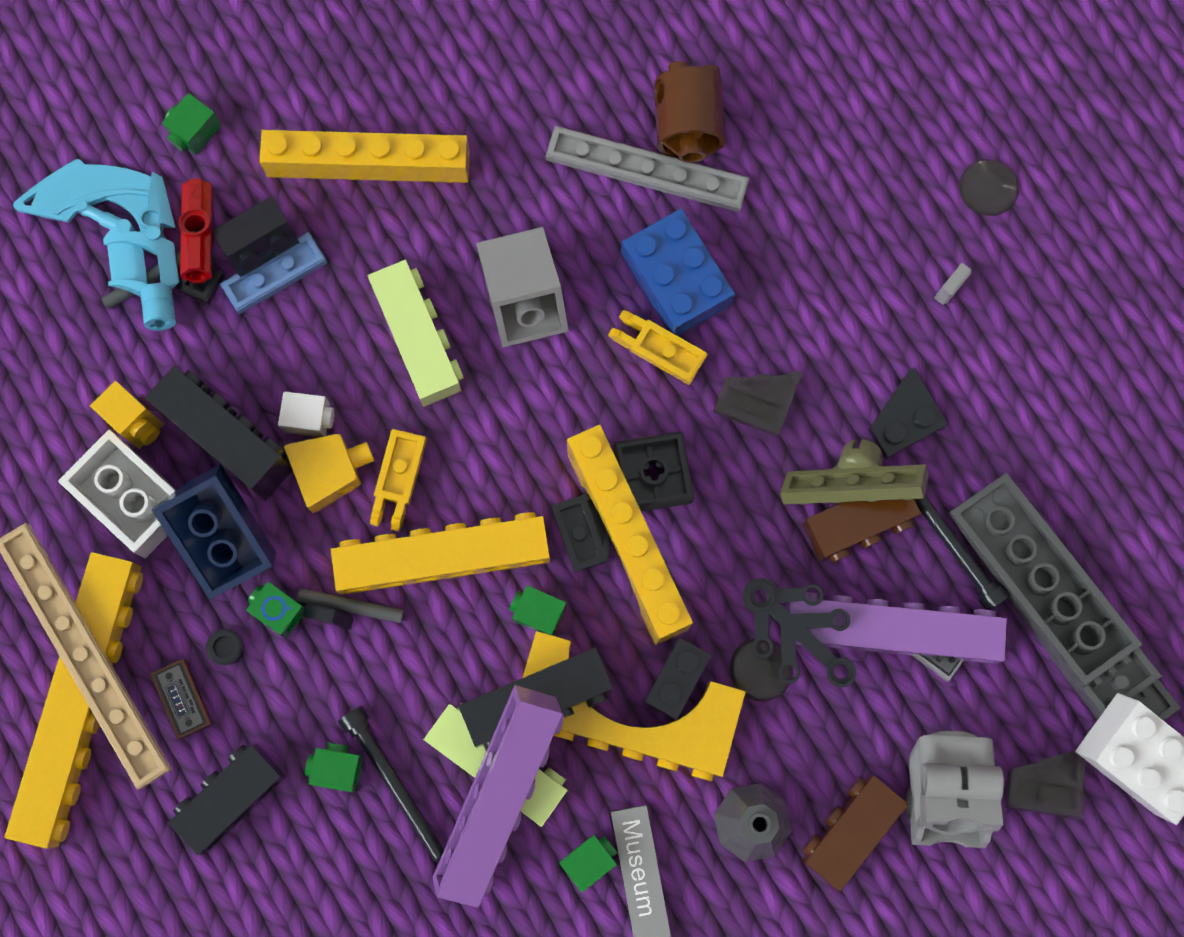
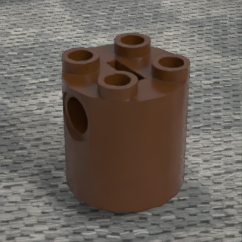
[654,61,726,163]

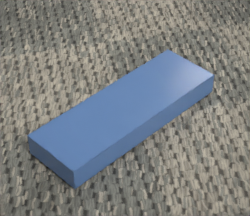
[220,232,327,315]

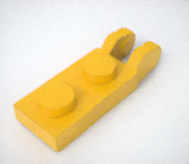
[608,310,708,386]
[370,429,427,531]

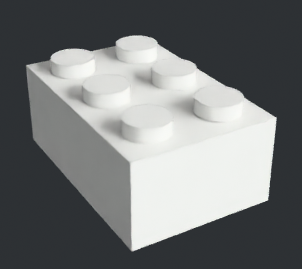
[58,430,176,559]
[1075,693,1184,825]

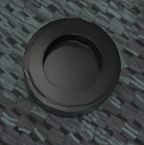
[206,629,245,666]

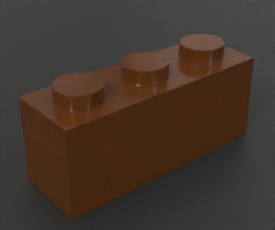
[802,499,921,563]
[801,775,908,892]

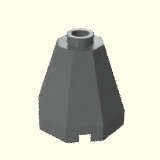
[713,783,792,862]

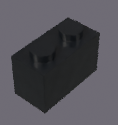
[212,197,300,278]
[643,638,711,721]

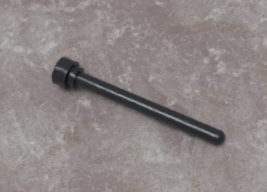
[914,494,1010,610]
[338,706,444,863]

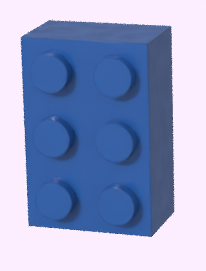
[621,208,735,336]

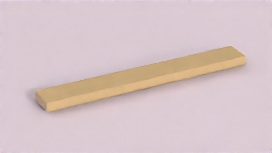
[0,523,173,790]

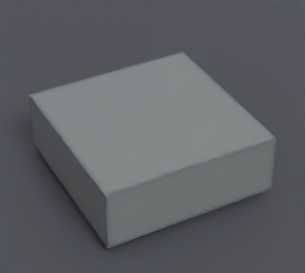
[934,263,971,305]

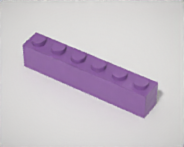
[786,592,1007,664]
[433,685,564,908]

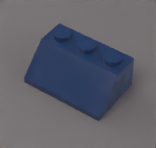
[152,464,276,600]

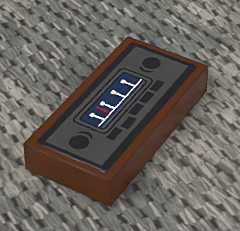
[150,659,213,740]

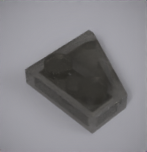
[713,372,802,437]
[1005,749,1085,820]

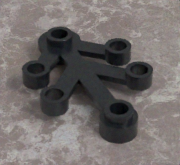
[743,578,856,687]

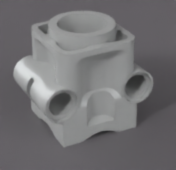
[906,731,1004,848]

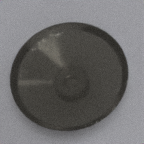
[959,159,1019,216]
[730,638,793,701]

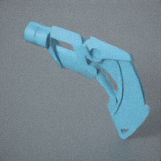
[13,159,179,331]

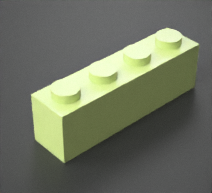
[367,259,464,407]
[423,703,568,827]

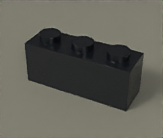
[168,745,287,856]

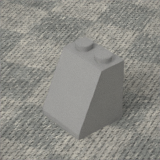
[476,227,569,348]

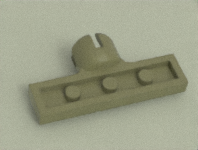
[780,439,929,505]

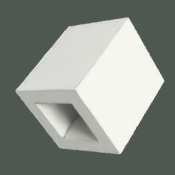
[278,391,334,437]

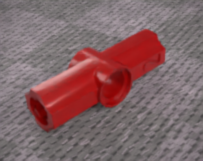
[178,178,215,283]

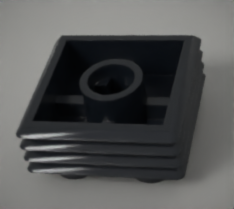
[613,432,694,512]

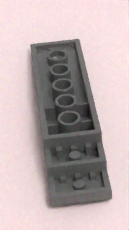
[949,473,1181,721]

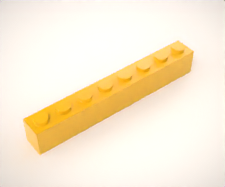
[4,552,143,849]

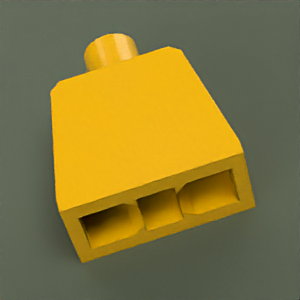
[284,434,375,513]

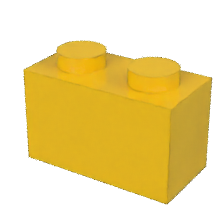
[90,380,164,449]

